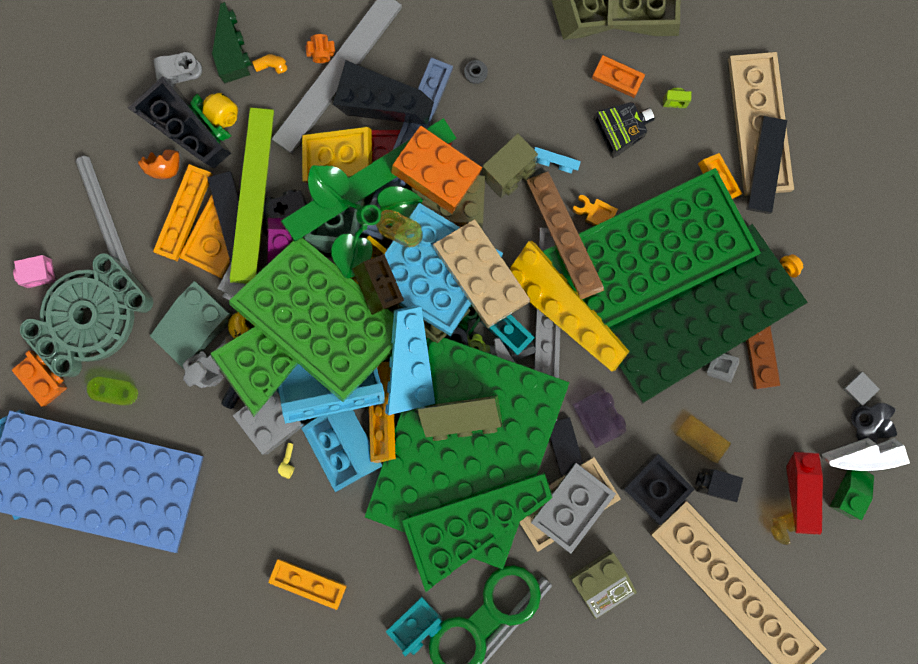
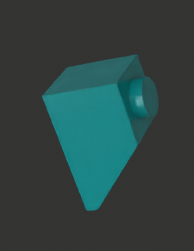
[480,314,535,355]

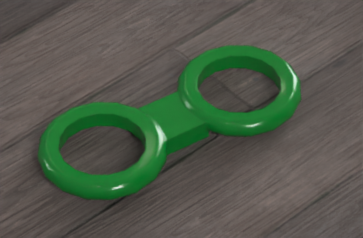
[428,565,541,664]

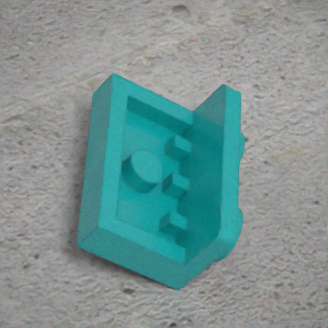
[386,596,442,657]

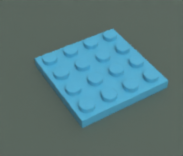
[385,203,503,336]

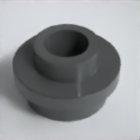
[464,60,488,84]

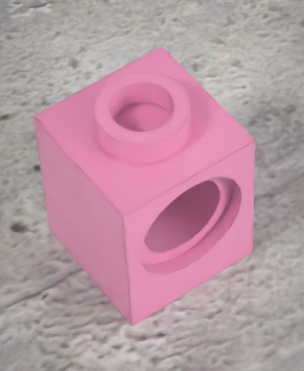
[13,255,56,288]

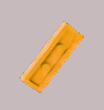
[268,559,347,610]

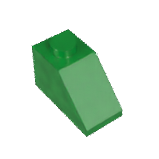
[829,469,874,520]

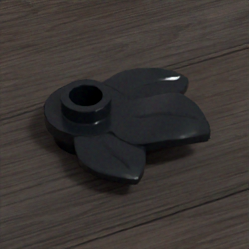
[851,403,897,444]

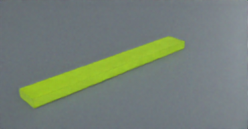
[230,108,274,284]

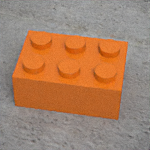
[391,125,482,214]

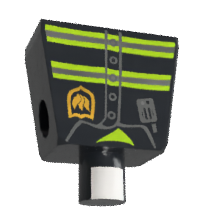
[593,102,655,159]

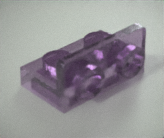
[573,389,626,448]

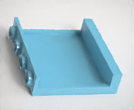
[278,364,385,424]

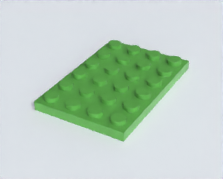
[229,238,394,402]

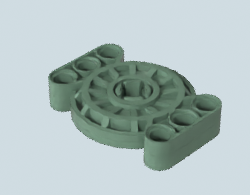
[20,253,153,377]

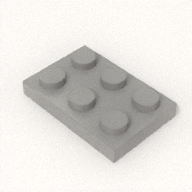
[531,463,616,553]

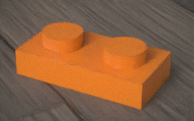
[592,55,645,98]

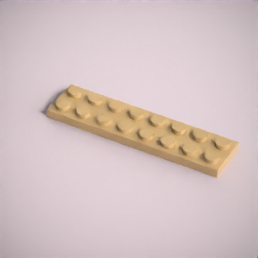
[650,501,826,664]

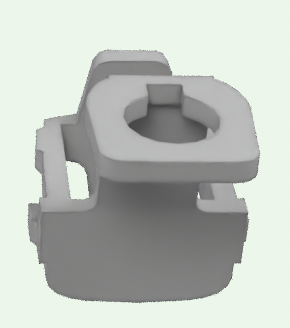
[183,335,234,388]

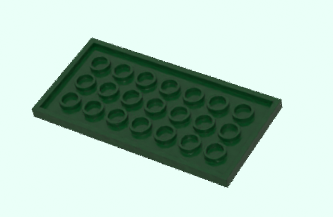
[610,224,808,404]

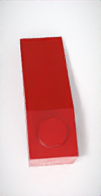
[786,452,823,535]

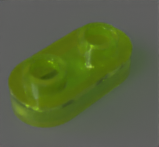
[87,377,138,406]

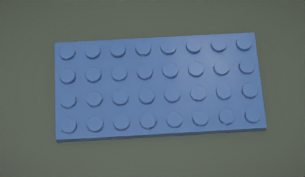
[0,411,204,553]

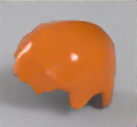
[138,150,180,179]

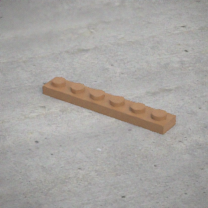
[526,171,604,299]

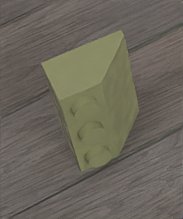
[418,395,502,441]

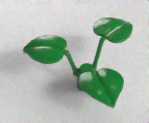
[308,165,423,278]

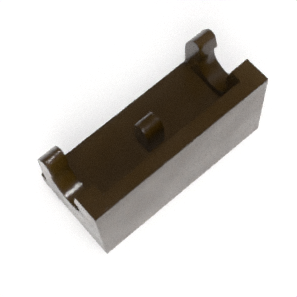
[352,254,404,315]

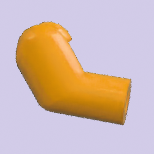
[252,54,288,74]

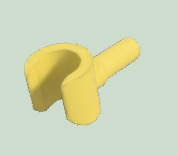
[278,443,295,479]

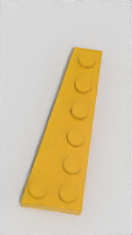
[510,241,630,371]

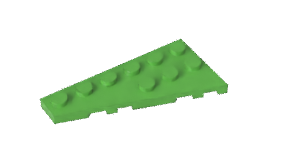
[211,327,298,417]

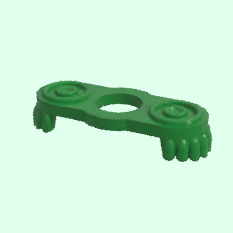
[190,94,232,141]

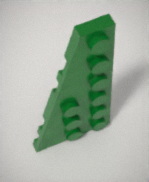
[402,473,553,592]

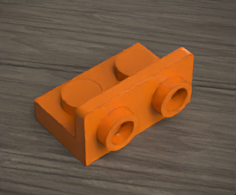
[12,350,67,407]

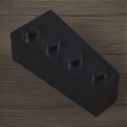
[333,60,434,125]
[128,76,232,169]

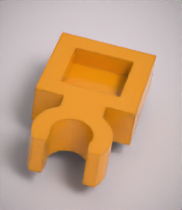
[572,195,618,226]

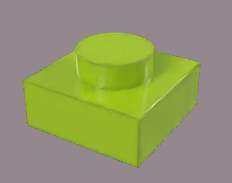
[663,88,692,108]

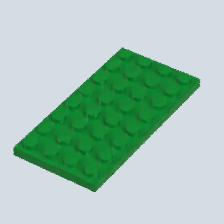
[543,168,761,328]

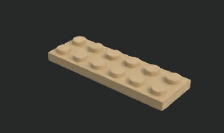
[728,52,794,196]

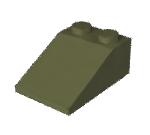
[552,0,614,40]
[607,0,681,36]

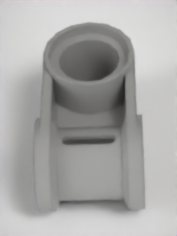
[153,52,202,84]

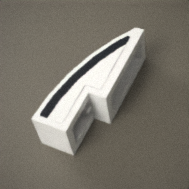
[822,438,910,471]

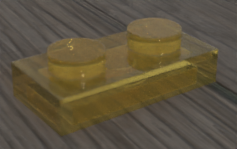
[675,415,731,463]

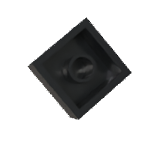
[620,454,695,525]

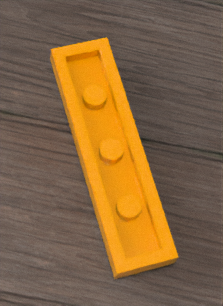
[153,164,213,262]
[369,361,396,463]

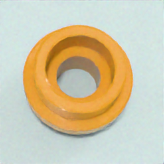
[780,254,803,278]

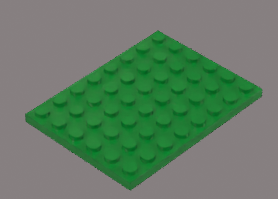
[365,337,570,569]

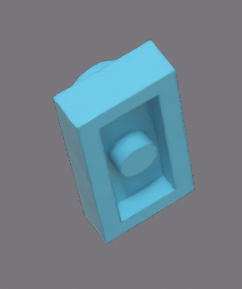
[534,147,581,174]

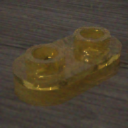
[376,210,423,247]

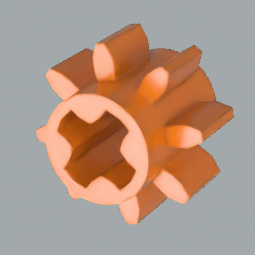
[305,34,335,63]

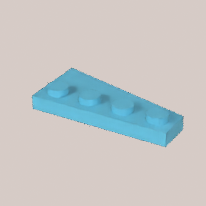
[385,305,435,415]

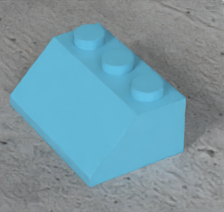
[301,410,382,492]

